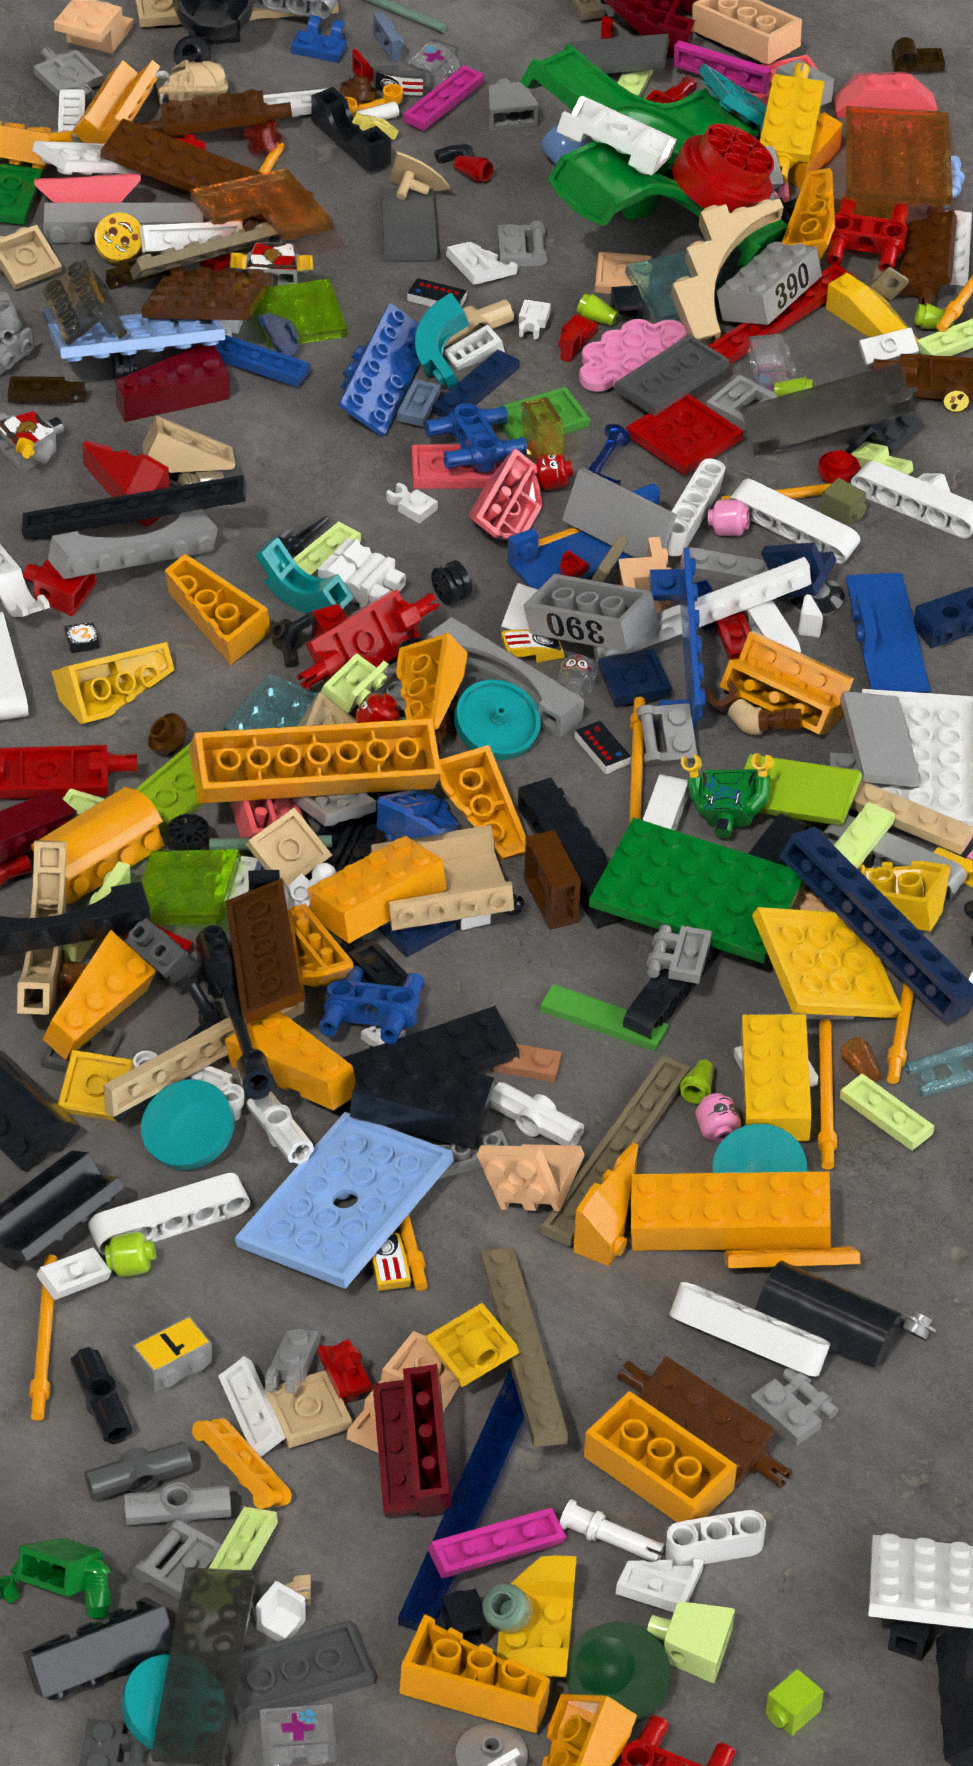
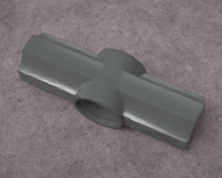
[84,1441,193,1501]

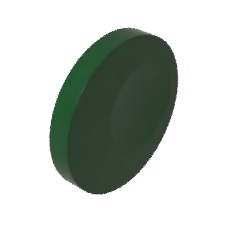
[566,1622,671,1725]

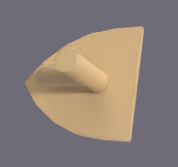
[389,151,451,200]

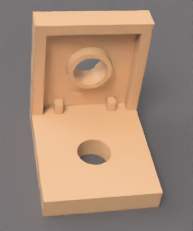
[477,1144,585,1211]

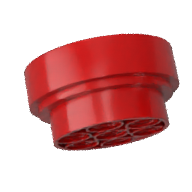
[672,124,774,213]

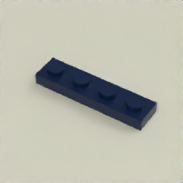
[432,349,520,417]

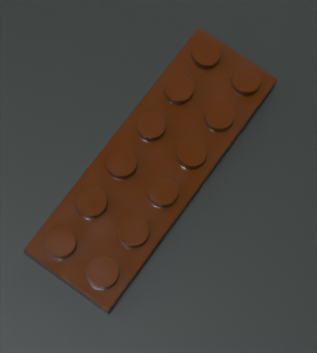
[225,878,306,1024]

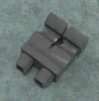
[125,918,203,995]

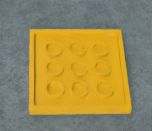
[752,907,902,1018]

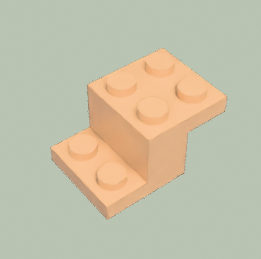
[54,0,134,54]
[616,537,671,613]

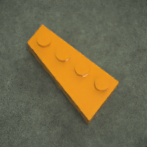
[0,121,73,169]

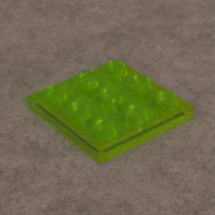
[255,279,347,348]
[142,849,241,925]

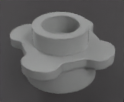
[902,1311,937,1340]

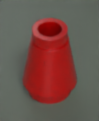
[454,155,494,183]

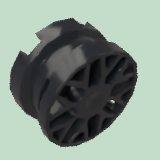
[112,352,138,386]
[431,560,472,606]
[167,814,210,861]

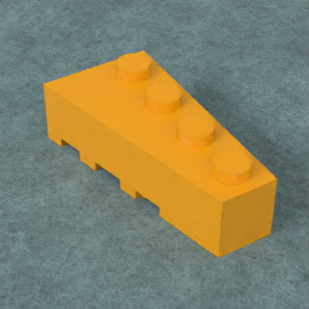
[165,554,271,665]
[42,930,157,1060]
[224,1011,356,1110]
[399,1614,550,1734]

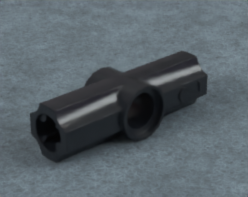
[70,1347,132,1444]

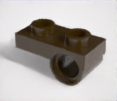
[891,37,945,73]

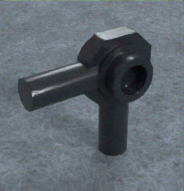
[270,612,316,668]

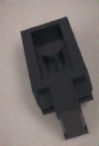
[341,937,408,987]

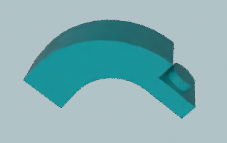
[415,293,470,390]
[255,537,354,614]

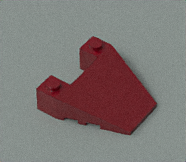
[604,0,698,57]

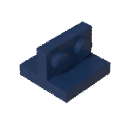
[761,542,837,598]

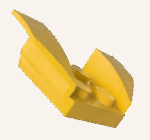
[497,1555,577,1677]

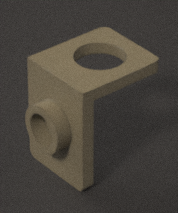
[870,263,909,301]

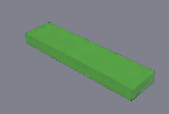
[540,984,669,1052]

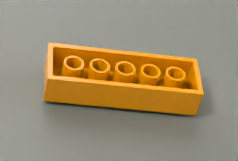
[631,1172,831,1251]

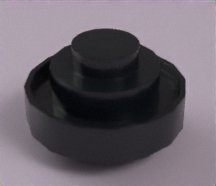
[173,35,211,65]

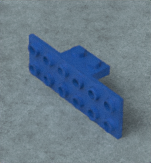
[338,303,420,436]
[846,573,930,693]

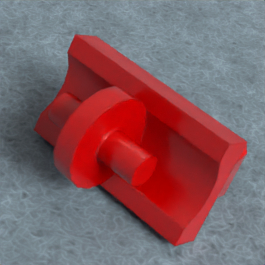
[317,1339,372,1404]

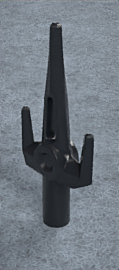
[278,516,329,556]

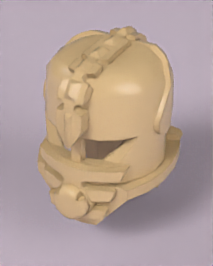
[158,60,228,101]

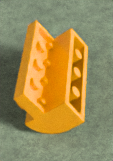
[72,60,160,144]
[719,631,854,735]
[31,787,165,905]

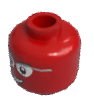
[535,452,574,491]
[355,693,399,723]

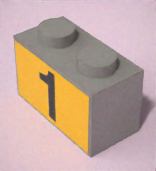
[132,1316,212,1393]

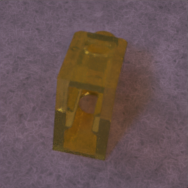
[521,397,565,459]

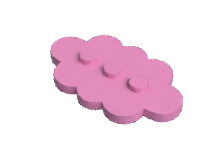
[579,319,687,392]

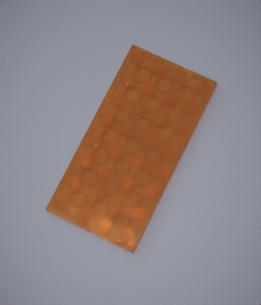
[845,106,953,207]

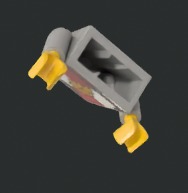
[230,237,313,291]
[0,411,64,472]

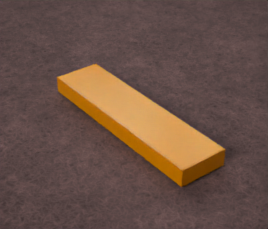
[724,1246,860,1268]

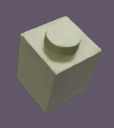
[820,478,867,527]

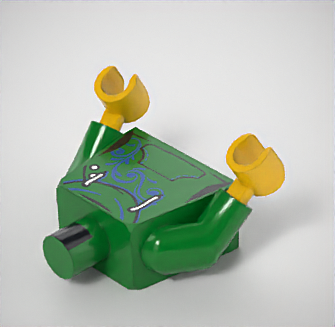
[681,753,774,838]

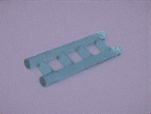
[904,1043,973,1097]

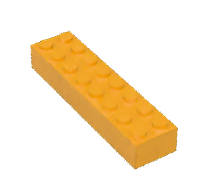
[189,719,442,804]

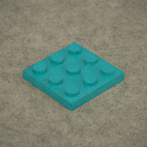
[698,63,767,132]

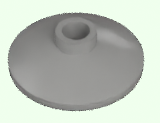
[455,1723,528,1766]

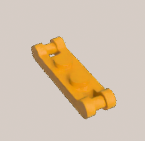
[192,1418,291,1509]

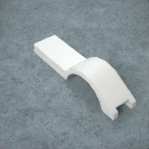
[0,545,50,617]

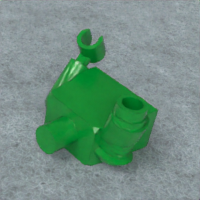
[0,1538,112,1619]

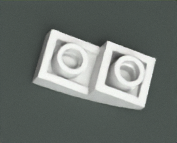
[501,583,538,631]

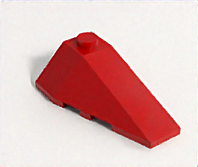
[82,440,169,527]

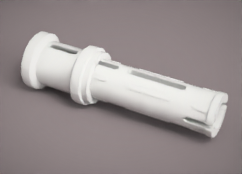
[559,1499,665,1562]

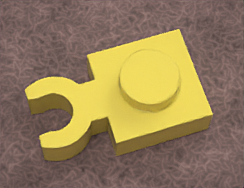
[352,113,399,140]

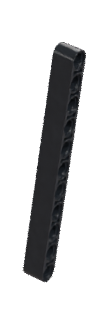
[623,813,809,1040]

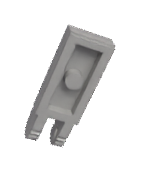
[265,1329,320,1393]

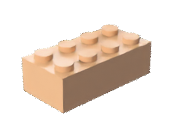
[692,0,802,65]

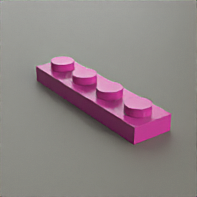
[673,40,771,95]
[403,65,484,131]
[427,1507,566,1579]

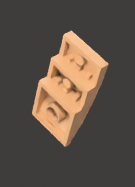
[347,1331,459,1453]

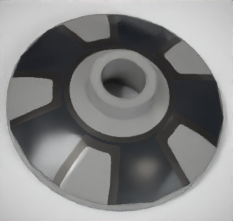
[787,578,845,617]

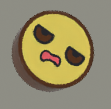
[942,384,970,413]

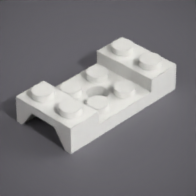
[557,96,677,175]

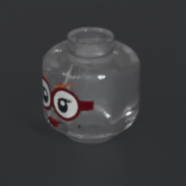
[557,655,598,698]

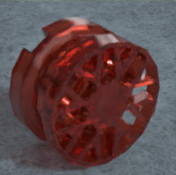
[243,119,283,154]

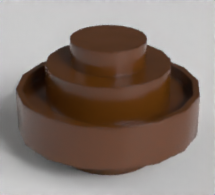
[339,75,377,104]
[148,712,187,756]

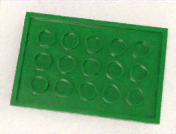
[589,817,804,964]

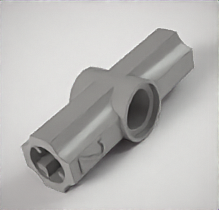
[124,1482,231,1526]

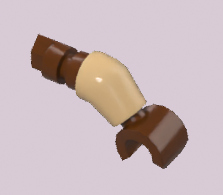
[705,681,802,735]

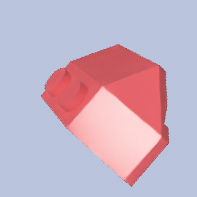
[833,72,938,117]
[34,173,141,203]
[468,448,542,541]
[230,798,302,838]

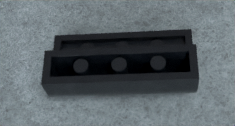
[0,1050,81,1172]
[0,1150,124,1270]
[755,1260,905,1367]

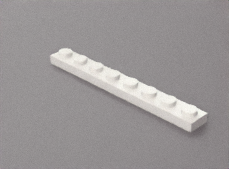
[593,557,811,662]

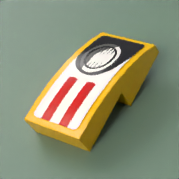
[501,629,565,663]
[370,1233,411,1291]

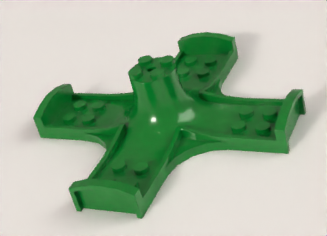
[520,44,788,268]

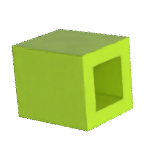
[765,1669,824,1736]

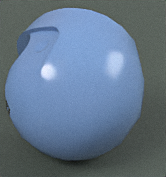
[541,124,587,164]

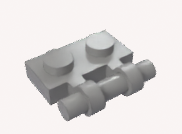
[646,925,712,984]
[750,1367,839,1446]

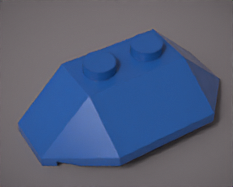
[377,789,458,841]

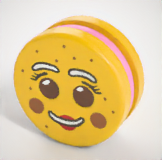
[94,212,142,265]

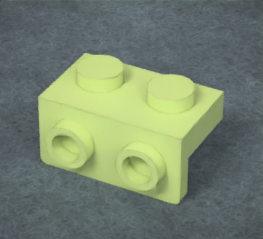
[321,653,389,713]

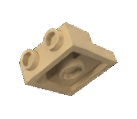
[0,224,62,290]

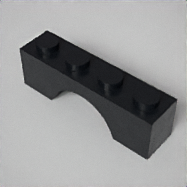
[311,87,391,173]

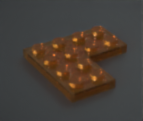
[191,168,333,240]

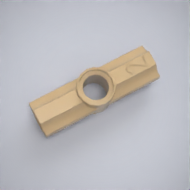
[445,299,514,347]

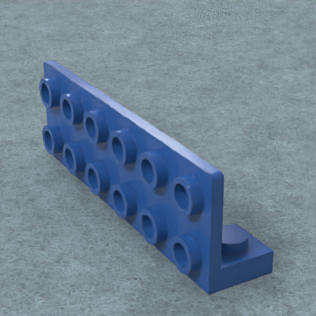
[507,483,660,590]
[649,548,705,732]

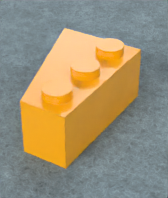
[788,112,843,189]

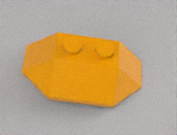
[291,903,353,987]

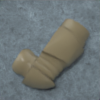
[177,470,224,486]

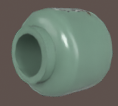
[482,1583,533,1633]

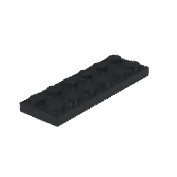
[336,1006,520,1117]

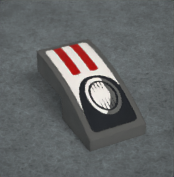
[373,65,426,97]

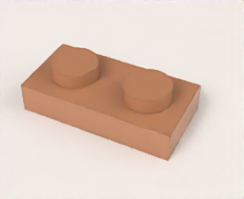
[493,1044,562,1083]

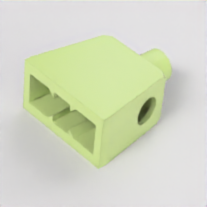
[647,1602,735,1683]

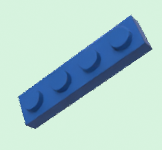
[215,335,310,387]

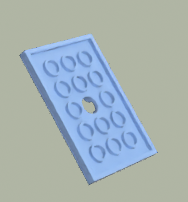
[48,313,225,362]
[235,1112,454,1289]

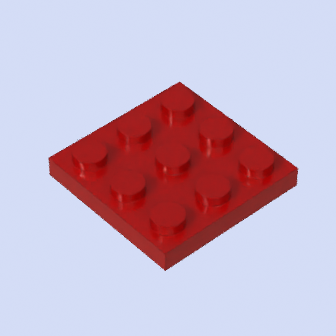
[626,394,743,476]

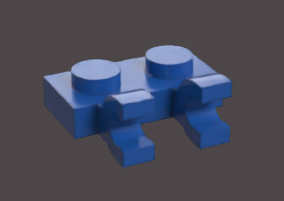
[291,15,347,63]

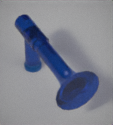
[587,424,631,486]

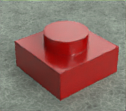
[561,314,598,346]
[558,323,583,363]

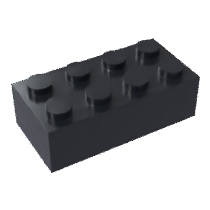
[350,1045,494,1150]

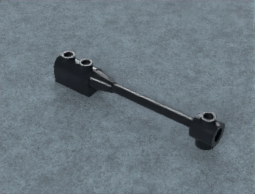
[196,925,275,1100]

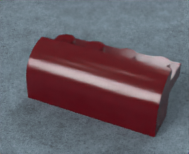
[372,1364,452,1518]

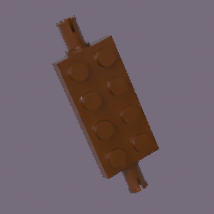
[137,89,293,137]
[898,204,957,306]
[873,353,973,401]
[617,1356,792,1488]

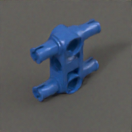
[424,403,527,472]
[319,966,424,1044]

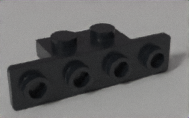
[845,386,922,454]

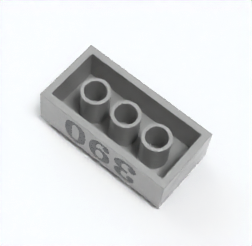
[717,242,822,325]
[523,574,658,652]

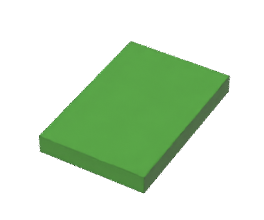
[494,387,590,445]

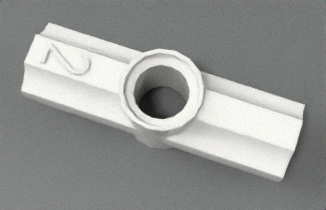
[490,1082,584,1146]
[246,1091,314,1165]

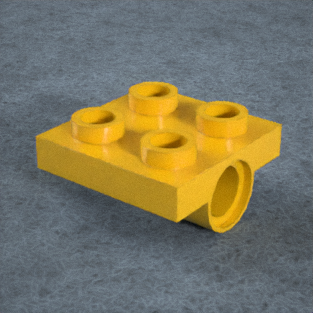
[425,1303,519,1387]

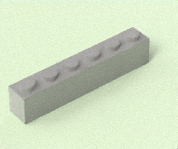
[43,203,204,243]

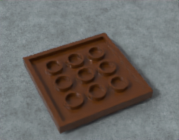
[141,267,273,321]

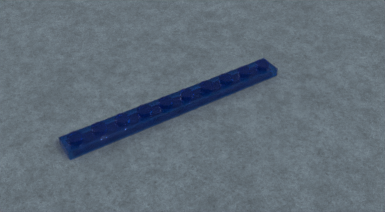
[398,1362,549,1631]

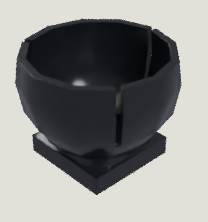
[173,0,254,45]

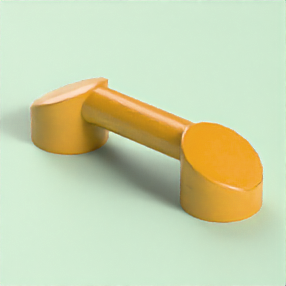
[345,84,403,118]

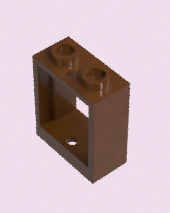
[524,830,581,930]

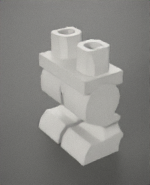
[318,538,406,608]

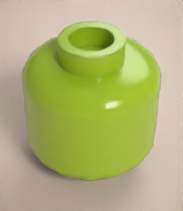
[105,1231,156,1277]

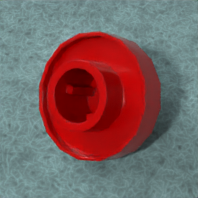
[817,450,859,484]

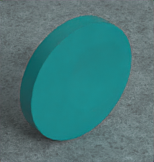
[454,679,541,760]
[141,1079,235,1170]
[712,1124,807,1173]
[121,1654,226,1757]

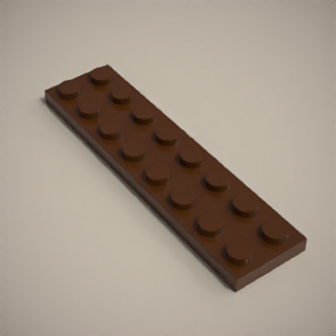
[100,118,314,224]

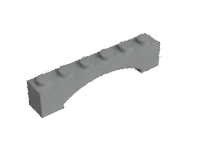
[48,509,218,579]
[428,617,584,738]

